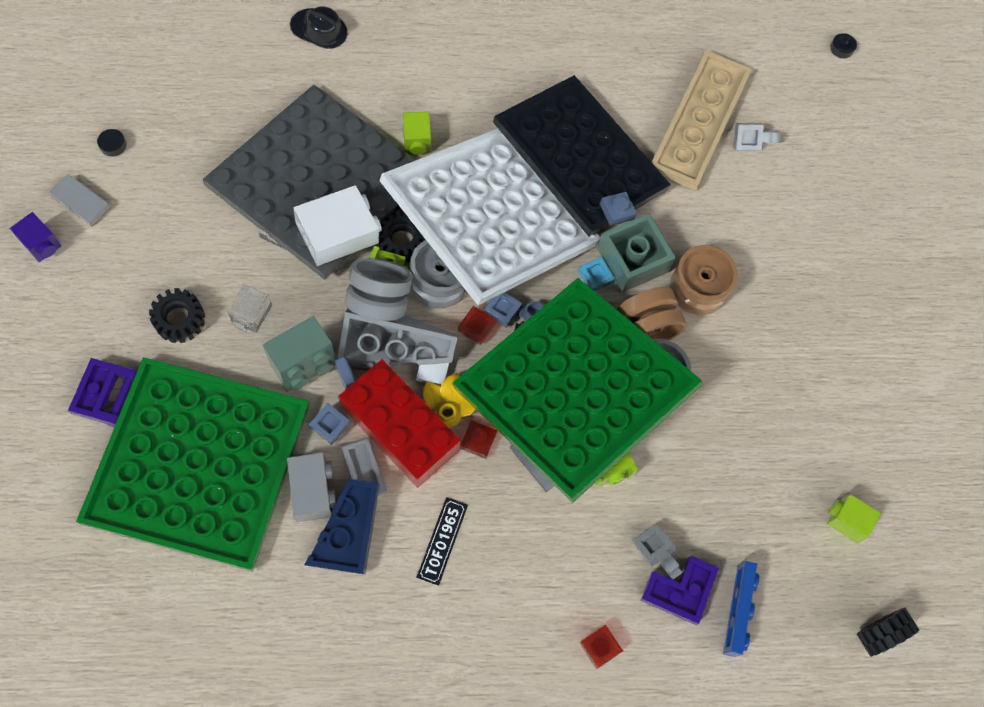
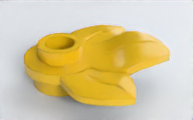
[423,373,476,428]

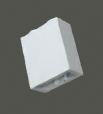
[294,185,381,266]

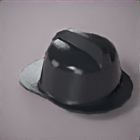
[290,6,348,49]

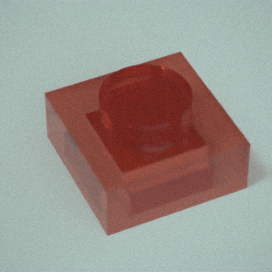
[458,305,496,345]
[460,420,497,459]
[579,625,623,669]

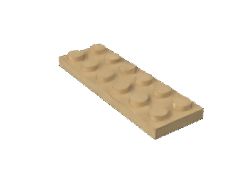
[652,50,752,191]

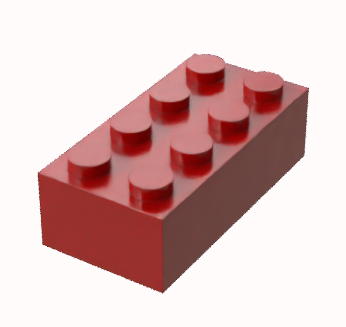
[338,359,461,488]

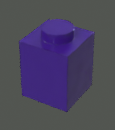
[9,212,61,262]

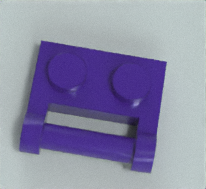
[68,358,137,427]

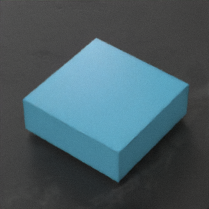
[578,257,615,291]

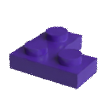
[640,556,719,625]

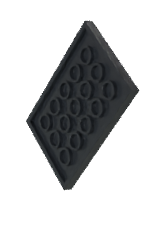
[493,75,671,237]

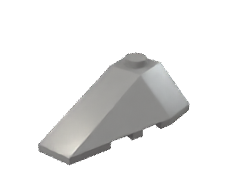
[337,308,458,369]

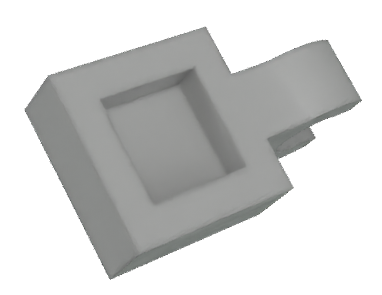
[733,123,781,151]
[633,523,682,580]

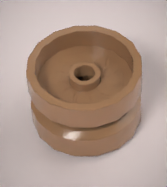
[670,245,738,315]
[617,287,688,341]

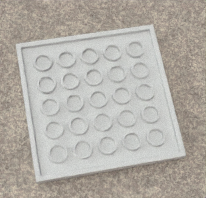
[380,129,600,305]

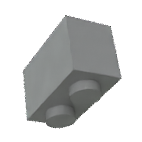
[287,453,336,522]

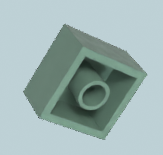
[597,213,676,292]
[262,316,336,392]

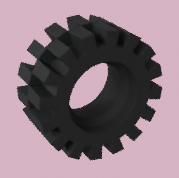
[378,211,426,263]
[149,288,205,343]
[856,608,920,657]

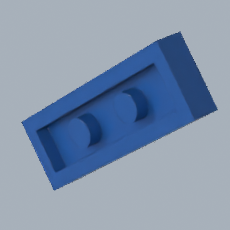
[723,561,760,657]

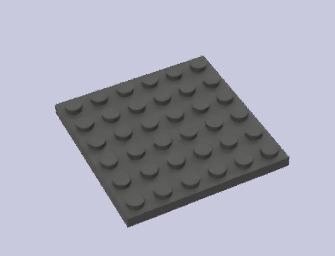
[203,85,416,280]

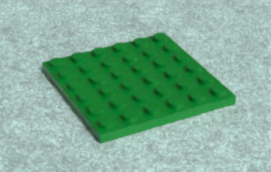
[452,278,702,503]
[76,357,310,572]

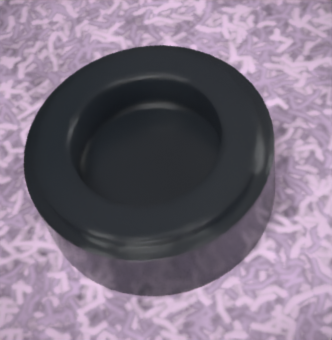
[830,33,857,59]
[97,129,127,157]

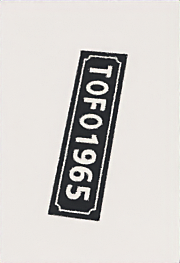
[416,497,468,586]

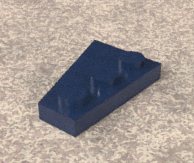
[304,479,380,574]

